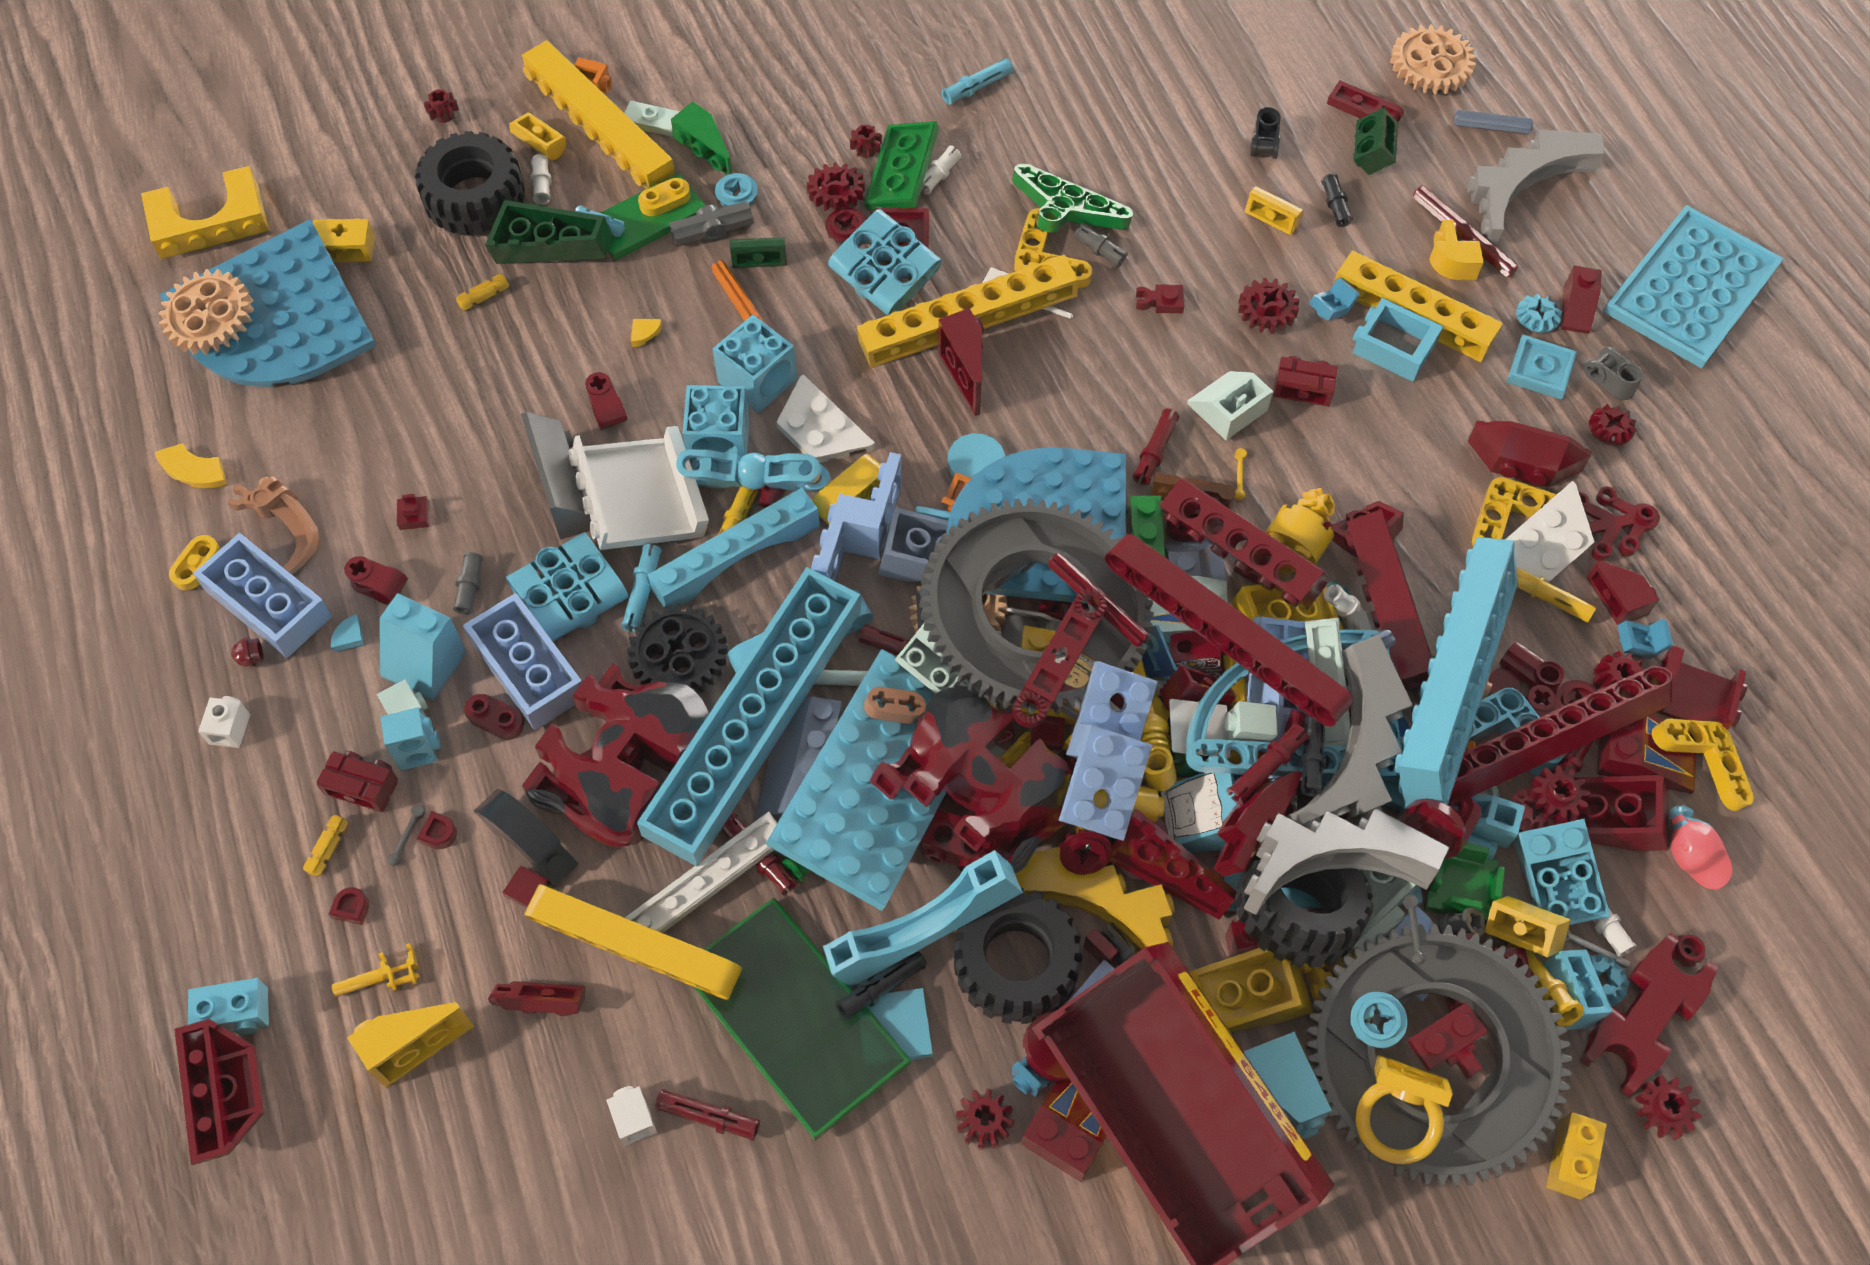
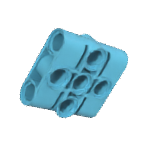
[828,209,942,316]
[505,532,629,642]

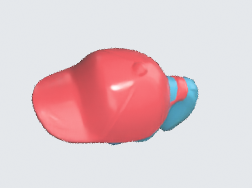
[1668,806,1733,890]

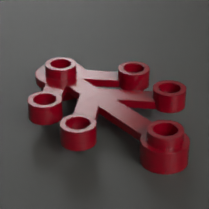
[1579,486,1660,561]

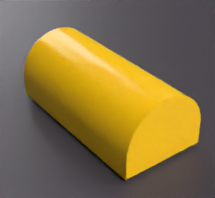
[509,112,566,161]
[1245,186,1304,236]

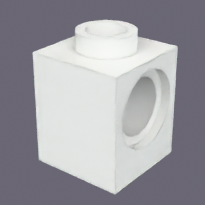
[606,1086,657,1146]

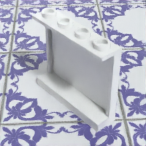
[569,426,709,550]

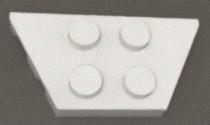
[777,374,875,463]
[1505,481,1594,582]

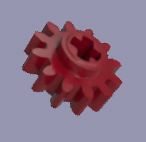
[1528,765,1590,824]
[1635,1075,1702,1140]

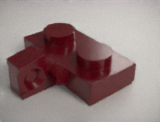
[1407,1002,1488,1079]

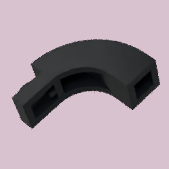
[474,789,579,886]

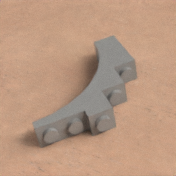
[1467,129,1604,246]
[1286,634,1412,829]
[1244,809,1449,915]

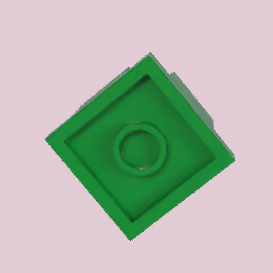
[1424,843,1505,925]

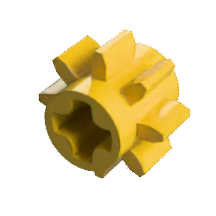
[1297,488,1335,524]

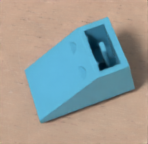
[1513,819,1610,925]

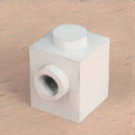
[198,696,250,748]

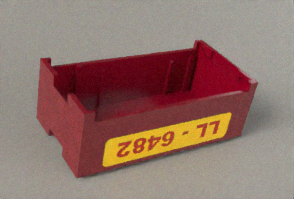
[1032,942,1334,1265]

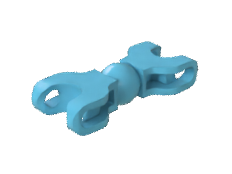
[676,449,831,493]

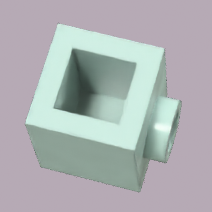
[377,679,429,718]
[1224,701,1278,742]

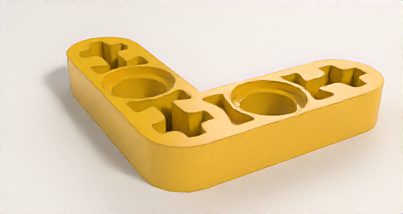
[1014,208,1092,288]
[1472,477,1557,547]
[1652,719,1754,812]

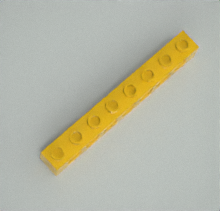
[856,255,1078,368]

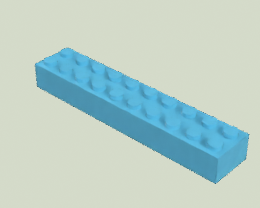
[1395,537,1518,808]
[637,567,861,867]

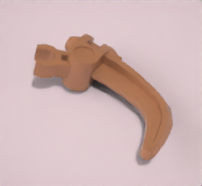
[228,476,320,575]

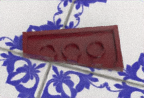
[1110,808,1237,920]

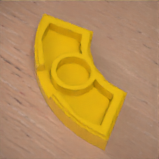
[155,443,227,489]

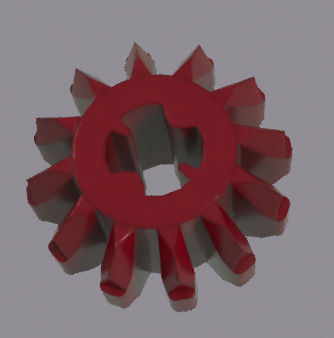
[1593,651,1645,690]
[955,1089,1014,1150]

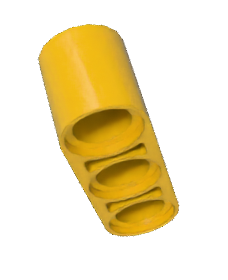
[812,454,881,525]

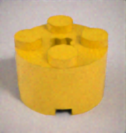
[1265,504,1334,565]

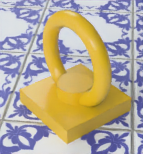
[1356,1055,1453,1164]

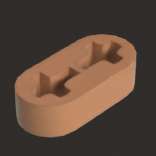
[864,687,926,724]

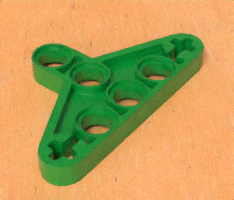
[1012,164,1133,232]

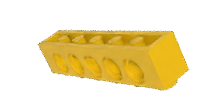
[1334,250,1503,362]

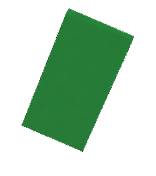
[864,121,939,210]
[600,173,706,261]

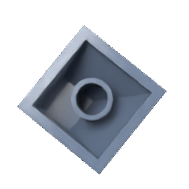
[1164,540,1226,581]

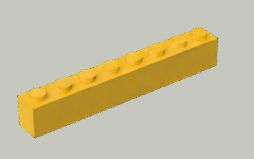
[522,40,675,189]

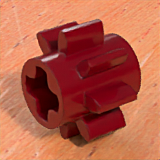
[424,89,459,123]
[850,125,882,158]

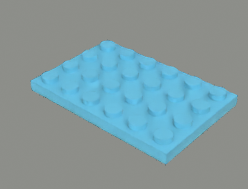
[1603,205,1784,369]

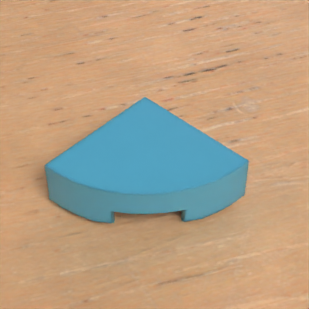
[331,614,364,652]

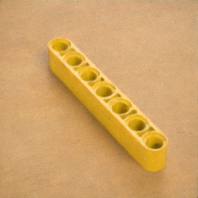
[524,885,743,1000]

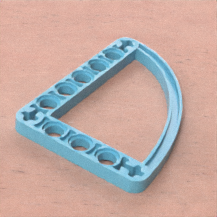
[1186,630,1402,781]

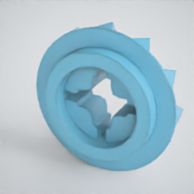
[715,173,758,207]
[1516,293,1562,333]
[1589,953,1630,1006]
[1350,992,1407,1049]

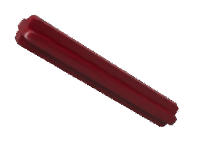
[1048,552,1148,647]

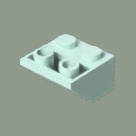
[1187,371,1273,440]
[895,624,961,694]

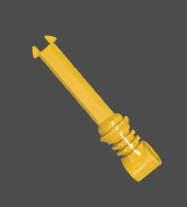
[1133,659,1177,791]

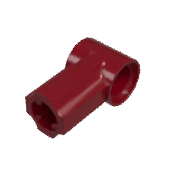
[1499,642,1565,700]

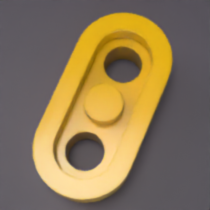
[638,178,691,216]
[169,535,220,591]

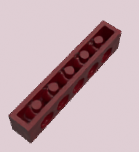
[1159,477,1330,610]

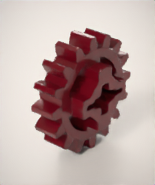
[807,162,865,212]
[1238,278,1300,334]

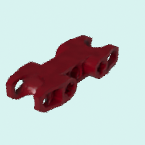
[1580,932,1718,1097]

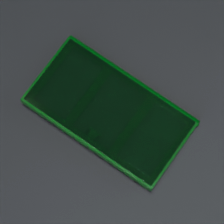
[692,898,912,1141]

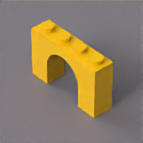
[141,166,269,259]

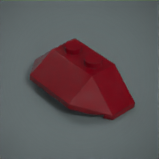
[1468,421,1592,487]
[174,1019,265,1165]

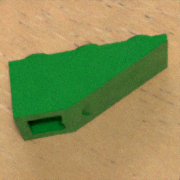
[671,101,732,175]

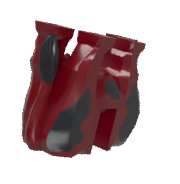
[522,663,709,848]
[870,686,1073,874]

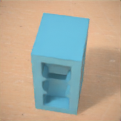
[380,707,441,771]

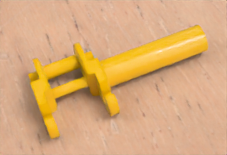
[332,943,419,997]

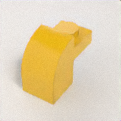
[1429,220,1484,280]

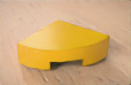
[631,319,662,347]

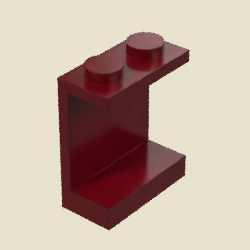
[1657,645,1748,729]

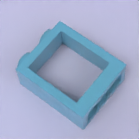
[1352,298,1443,382]

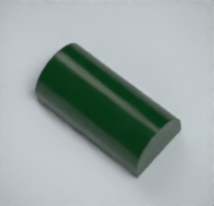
[730,237,787,268]

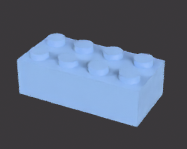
[193,533,333,658]
[463,593,582,731]

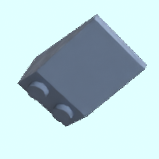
[878,507,948,582]

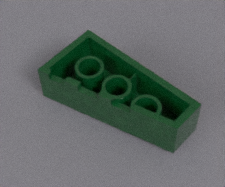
[485,200,614,264]

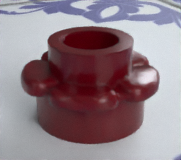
[1672,935,1705,967]

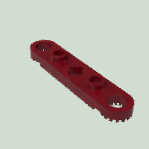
[1013,589,1107,728]

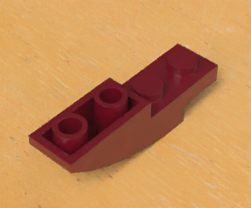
[1213,771,1302,877]

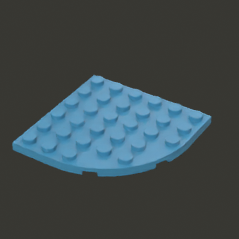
[159,219,377,387]
[946,447,1126,604]

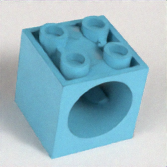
[712,315,797,414]
[682,385,750,464]

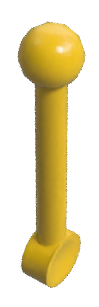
[1235,448,1247,501]

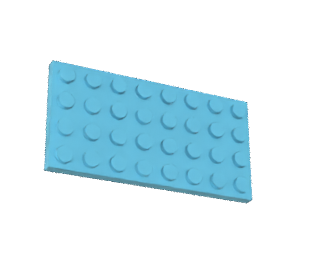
[766,649,947,911]

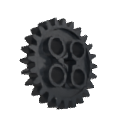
[627,604,728,693]

